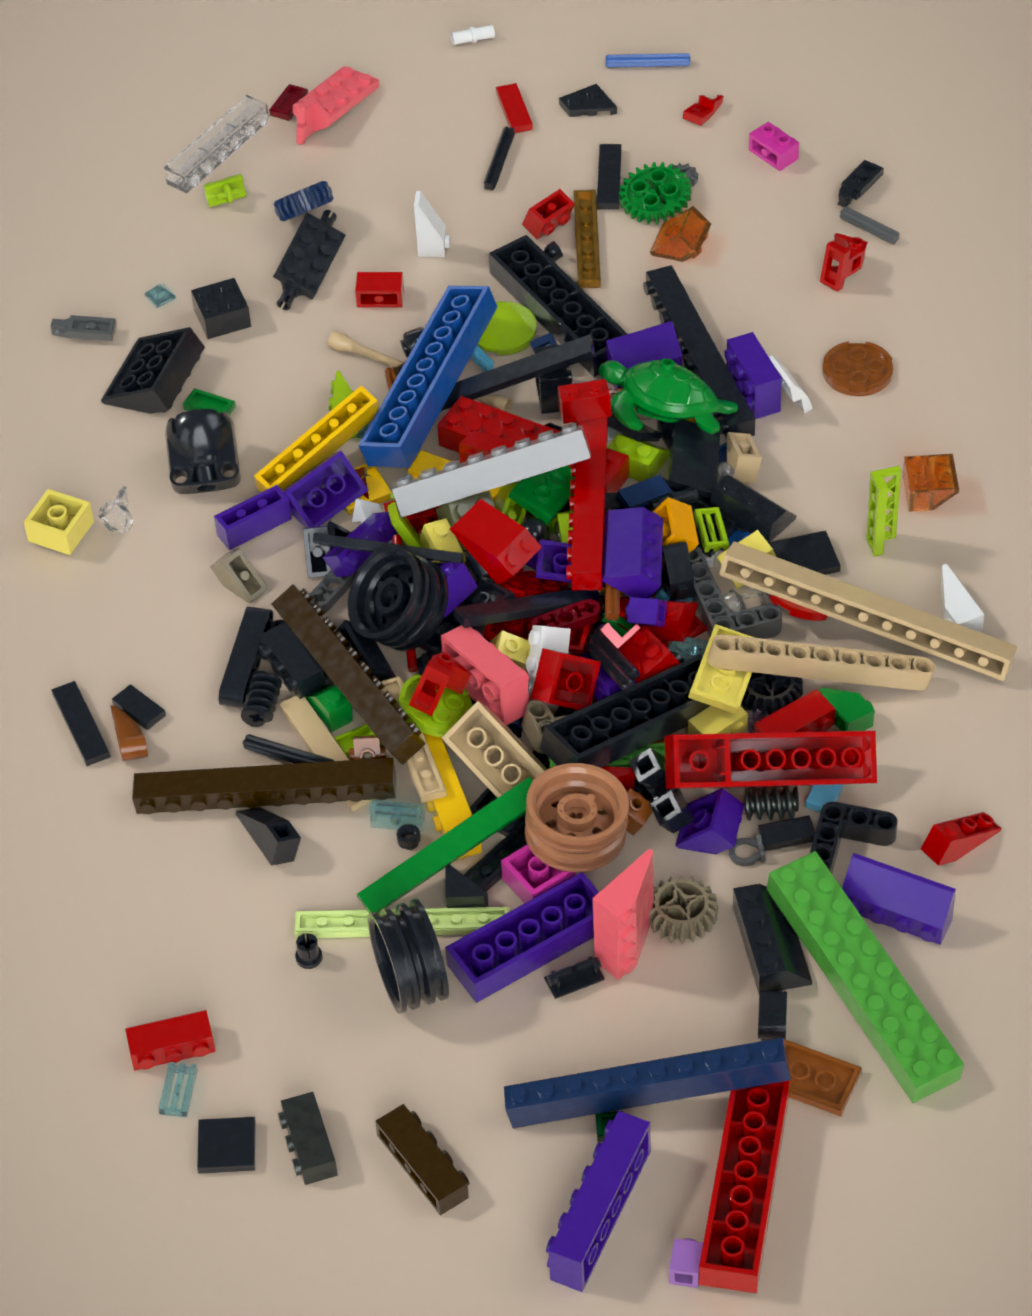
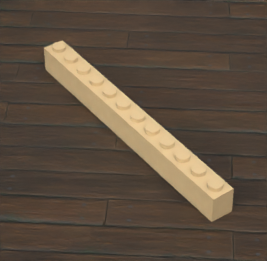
[719,542,1018,681]

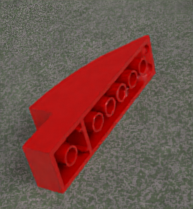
[664,731,877,789]

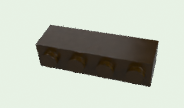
[375,1104,470,1216]

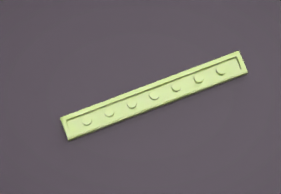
[294,906,510,939]

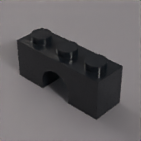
[629,748,695,834]

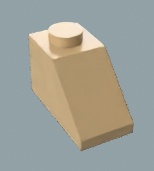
[727,432,762,483]

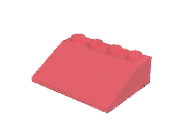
[593,849,654,980]

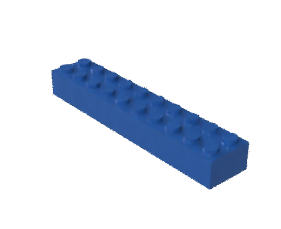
[359,285,497,468]

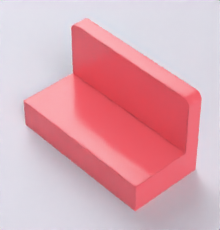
[600,623,640,649]

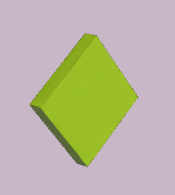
[388,501,423,548]

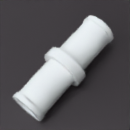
[450,24,495,45]

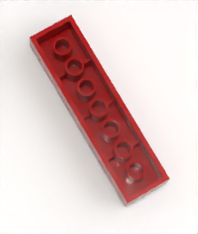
[437,396,630,493]
[699,1080,790,1294]

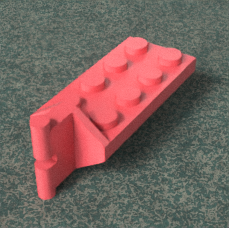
[293,66,380,145]

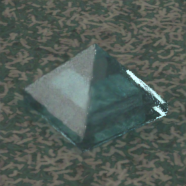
[145,284,176,308]

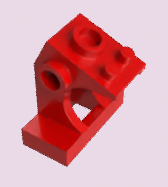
[820,233,868,292]
[409,652,471,716]

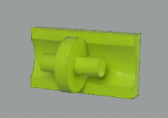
[203,174,247,207]

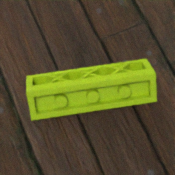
[866,465,901,557]

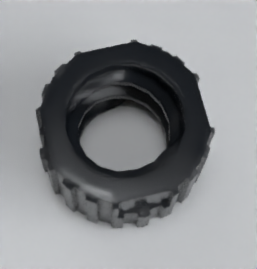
[396,824,421,850]

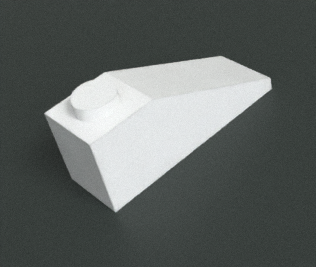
[414,191,451,257]
[941,564,984,632]

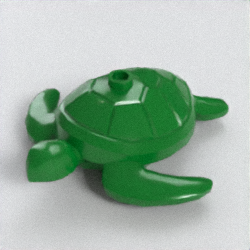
[599,359,738,434]

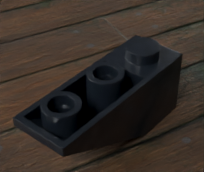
[236,807,301,866]

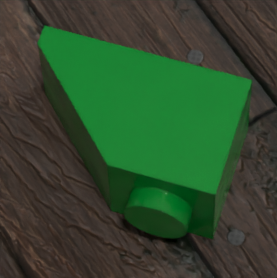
[305,686,353,733]
[819,688,875,731]

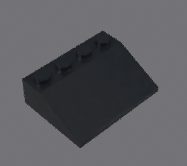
[101,327,205,414]

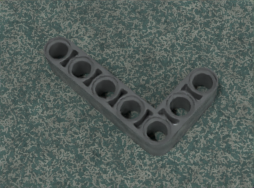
[689,546,782,639]

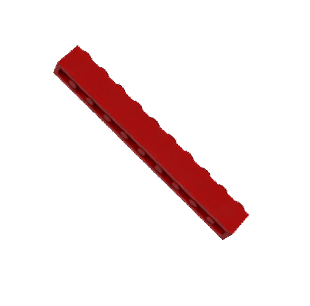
[566,417,608,590]

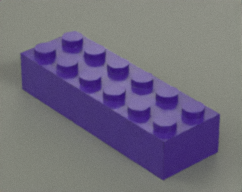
[445,872,599,1003]
[546,1110,651,1292]

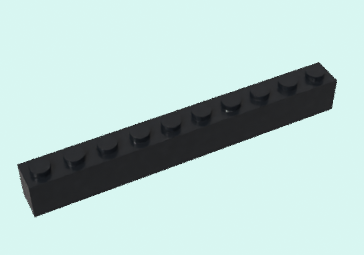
[643,265,755,440]

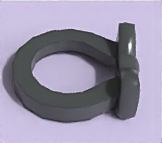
[729,834,766,866]

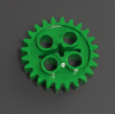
[619,162,692,225]

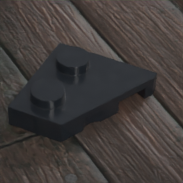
[559,83,617,117]

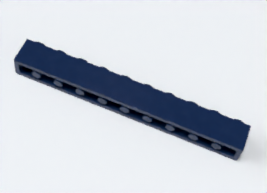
[504,1037,791,1128]

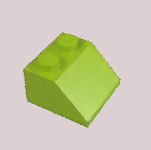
[607,434,670,482]

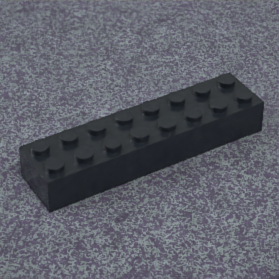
[489,235,627,377]
[540,654,710,768]

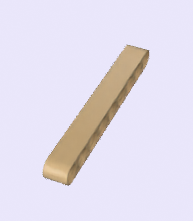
[707,634,935,691]

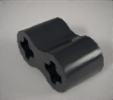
[758,990,787,1039]

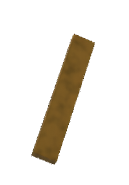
[574,190,601,288]

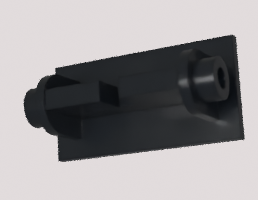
[544,956,605,999]

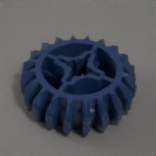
[273,181,334,221]

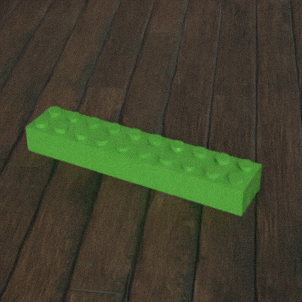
[767,851,964,1103]

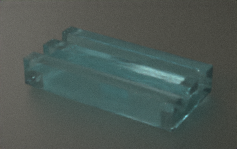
[158,1062,198,1117]

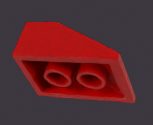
[449,499,542,585]

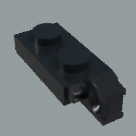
[838,160,884,207]

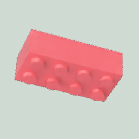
[441,625,530,725]

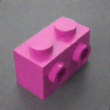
[749,121,799,171]

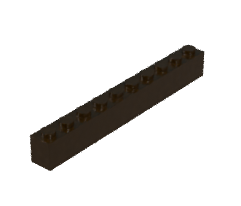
[271,584,426,765]
[132,758,396,814]

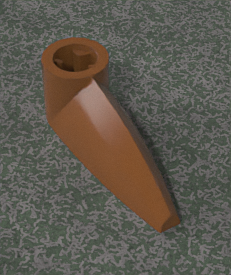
[110,705,148,761]

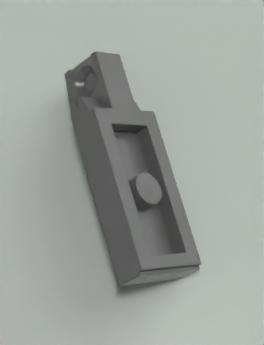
[51,315,117,341]

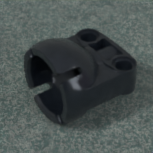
[165,409,241,494]

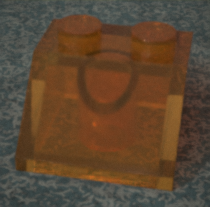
[649,206,711,262]

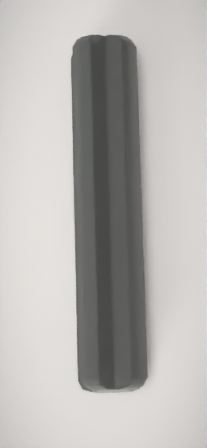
[840,207,899,244]

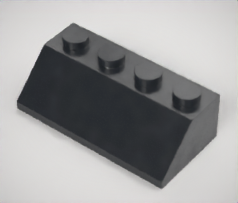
[733,883,812,994]

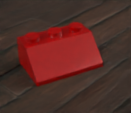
[617,597,698,642]

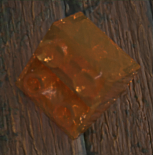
[903,454,959,512]

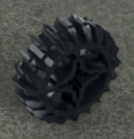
[741,672,803,718]

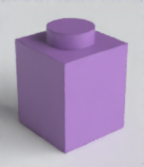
[669,1238,703,1288]

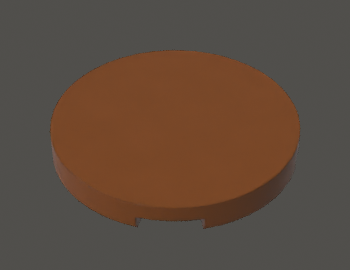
[822,341,893,396]

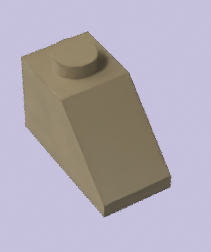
[210,548,268,603]

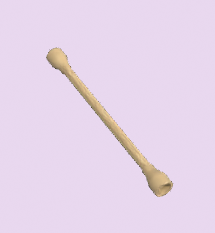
[328,330,513,413]

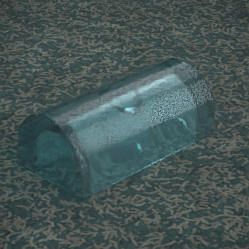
[369,800,425,831]

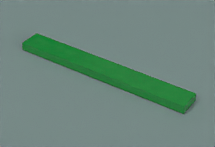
[357,776,533,914]

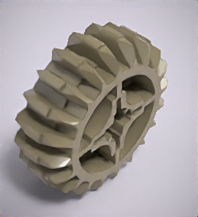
[650,875,718,944]

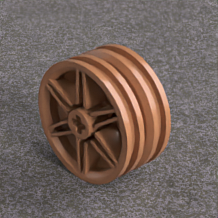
[525,763,629,872]

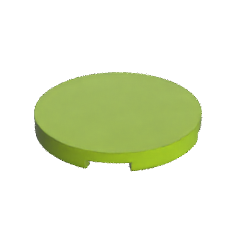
[477,301,537,356]
[398,674,473,737]

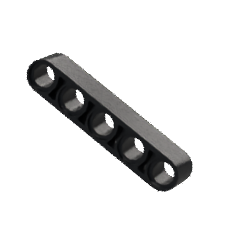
[218,606,273,708]

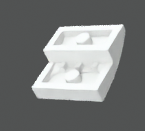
[769,355,813,414]

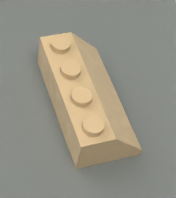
[442,701,548,798]

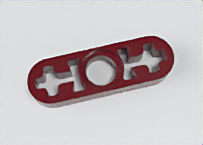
[531,599,601,632]

